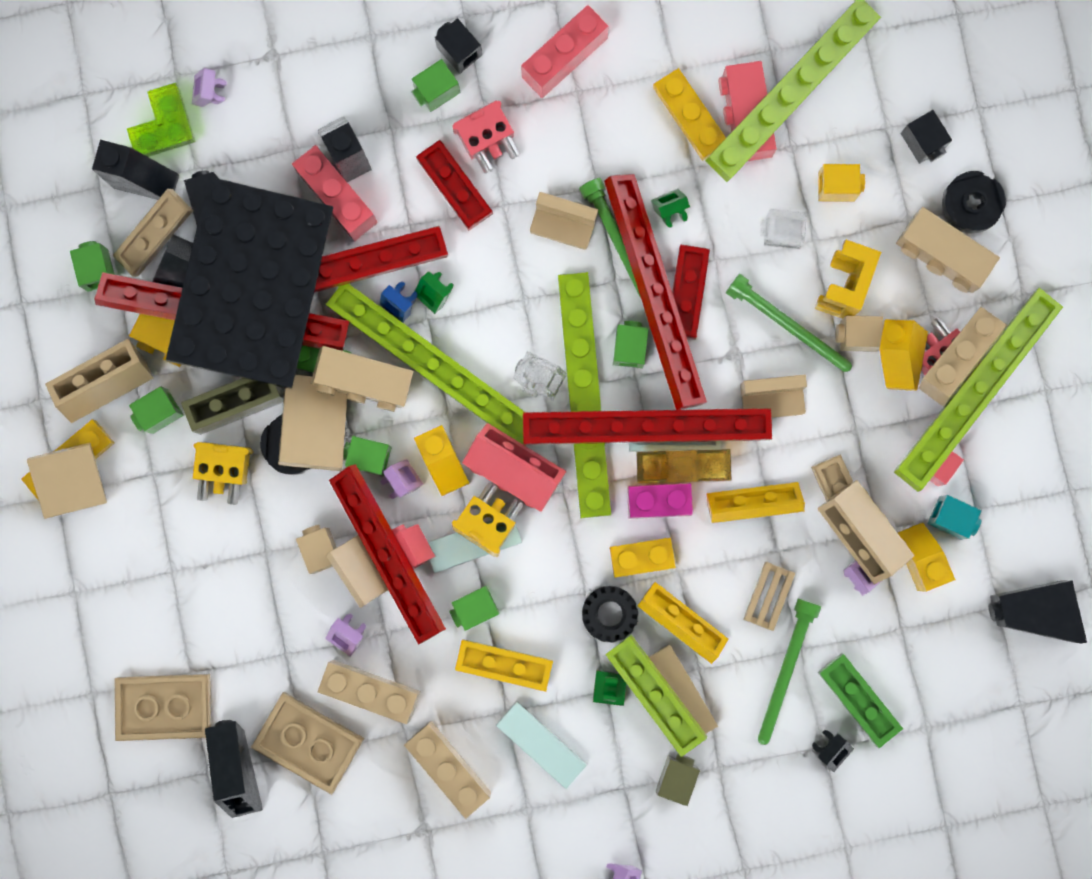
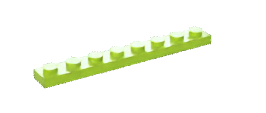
[705,0,881,182]
[558,272,611,519]
[325,284,526,446]
[894,288,1063,492]

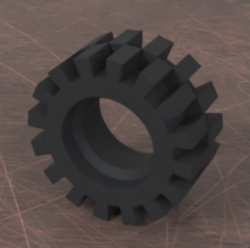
[582,586,639,643]

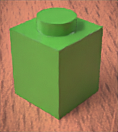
[411,59,461,112]
[70,241,115,292]
[613,321,649,369]
[129,386,184,434]
[343,436,392,477]
[449,586,500,631]

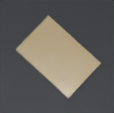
[278,375,347,471]
[115,674,211,741]
[251,692,365,795]

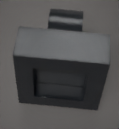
[812,730,854,772]

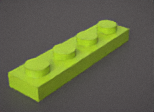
[605,634,708,757]

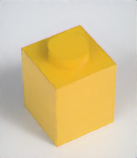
[818,164,865,202]

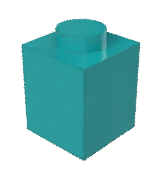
[927,495,982,540]

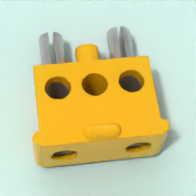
[192,442,253,505]
[452,483,523,557]

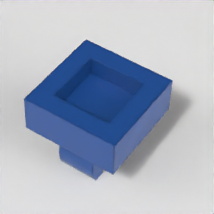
[379,281,418,323]

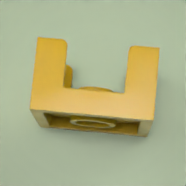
[814,239,882,319]

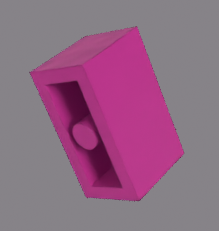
[627,483,693,519]

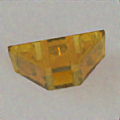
[636,449,732,485]

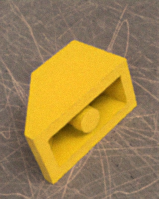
[879,319,928,391]
[414,425,470,496]
[897,522,956,592]

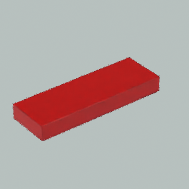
[416,140,493,231]
[672,244,710,340]

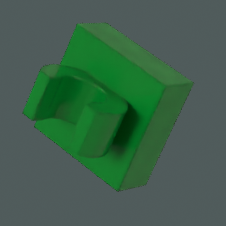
[651,189,690,228]
[414,271,454,314]
[593,670,626,706]

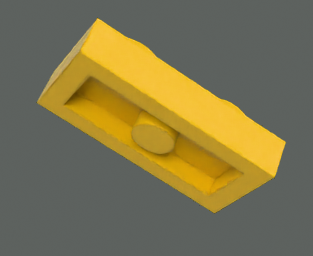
[609,537,676,578]

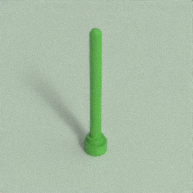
[579,178,641,298]
[725,273,852,372]
[758,599,821,745]

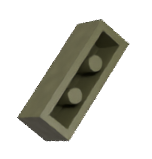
[181,378,284,435]

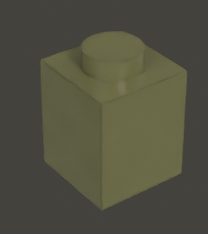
[656,753,700,807]

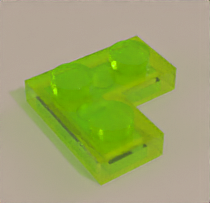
[126,82,196,157]

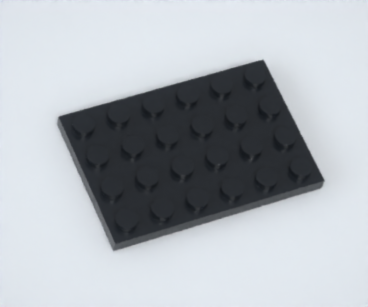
[166,176,334,389]

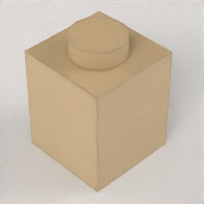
[835,316,883,352]
[296,524,337,574]

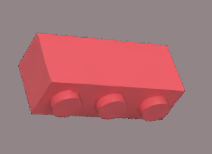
[521,5,609,98]
[718,61,777,161]
[292,145,378,242]
[462,423,566,512]

